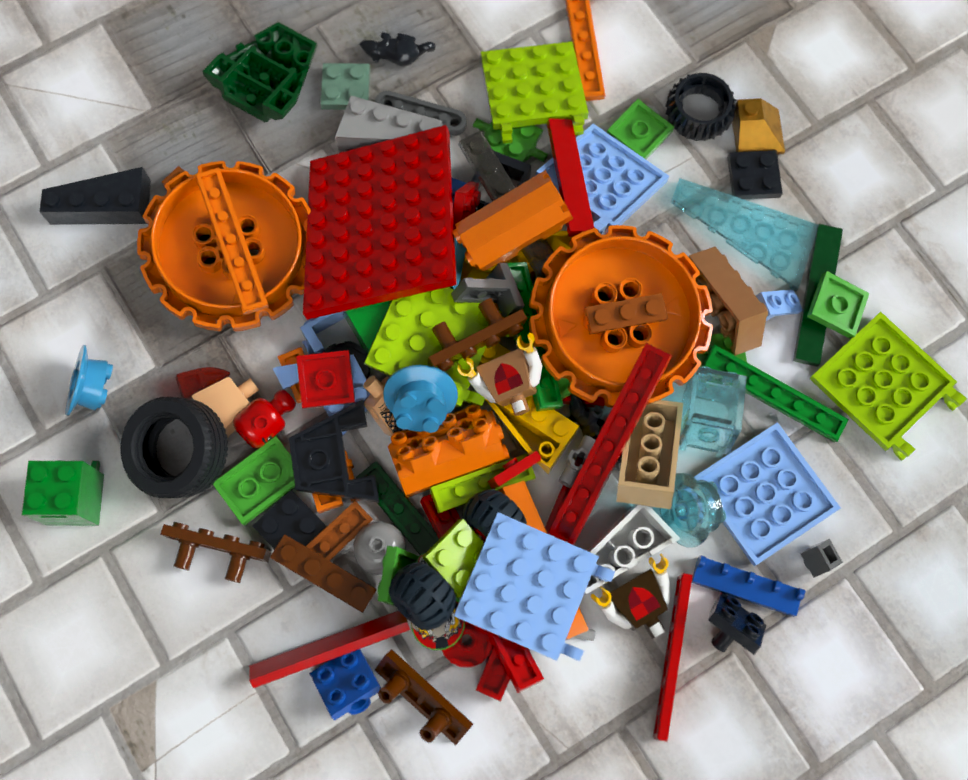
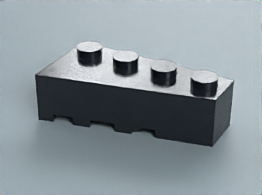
[39,167,151,225]

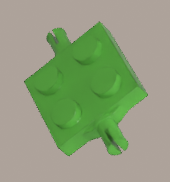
[473,118,548,163]

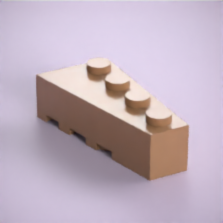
[689,246,768,356]

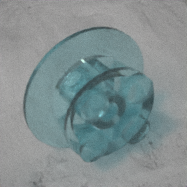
[660,473,726,548]

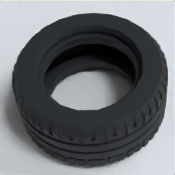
[120,396,228,498]

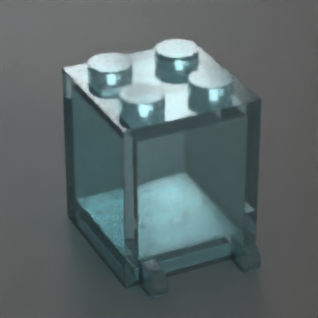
[679,366,747,458]

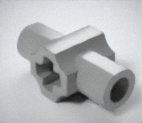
[558,435,596,489]

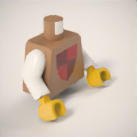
[458,333,543,416]

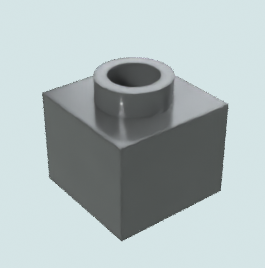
[800,539,843,578]

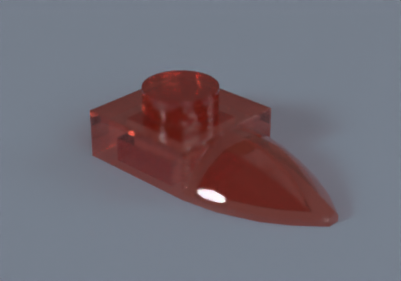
[175,367,230,399]

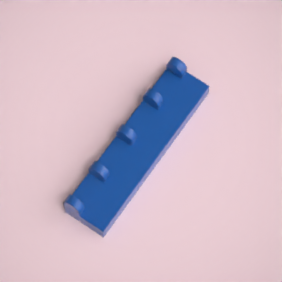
[692,555,805,617]

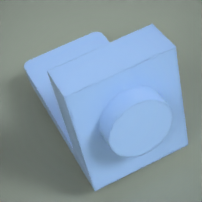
[756,290,803,321]
[300,311,345,354]

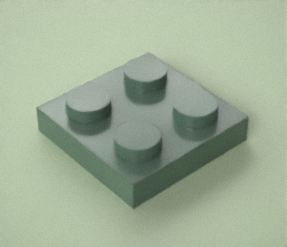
[320,63,370,110]

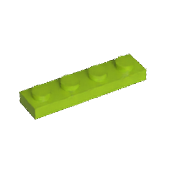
[429,454,536,514]

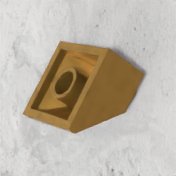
[732,98,785,154]

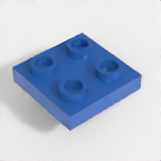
[309,649,381,721]

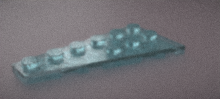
[671,178,819,292]

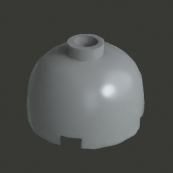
[353,521,406,575]

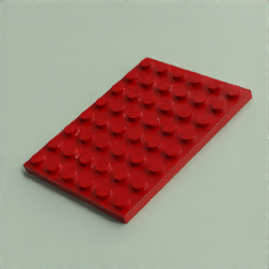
[303,125,457,320]

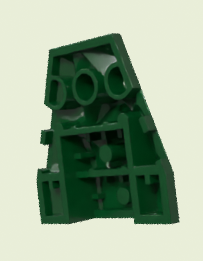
[202,22,317,122]

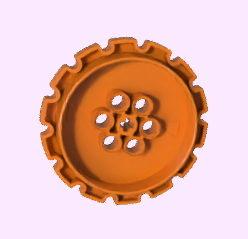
[137,161,311,331]
[529,225,713,408]

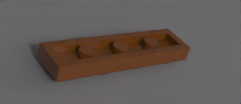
[270,534,377,613]

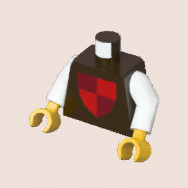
[591,553,670,639]

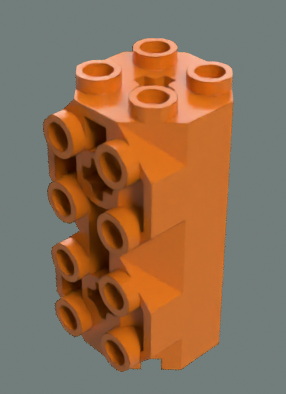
[453,170,573,272]
[388,404,510,498]

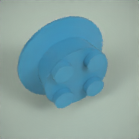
[65,345,113,416]
[383,365,458,433]

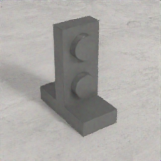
[451,263,525,317]

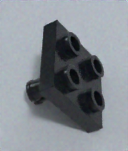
[708,592,767,655]

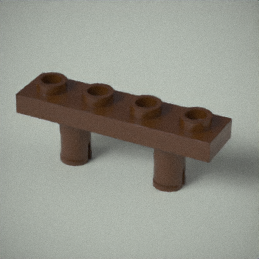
[427,298,527,371]
[160,522,271,583]
[375,649,473,745]

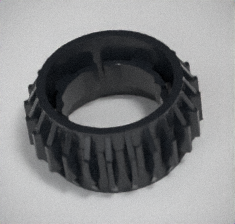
[665,73,737,141]

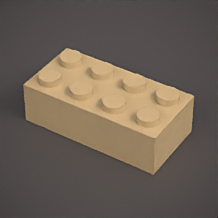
[616,400,683,509]

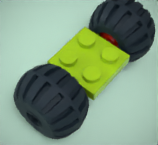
[389,489,527,630]

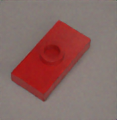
[487,451,541,489]

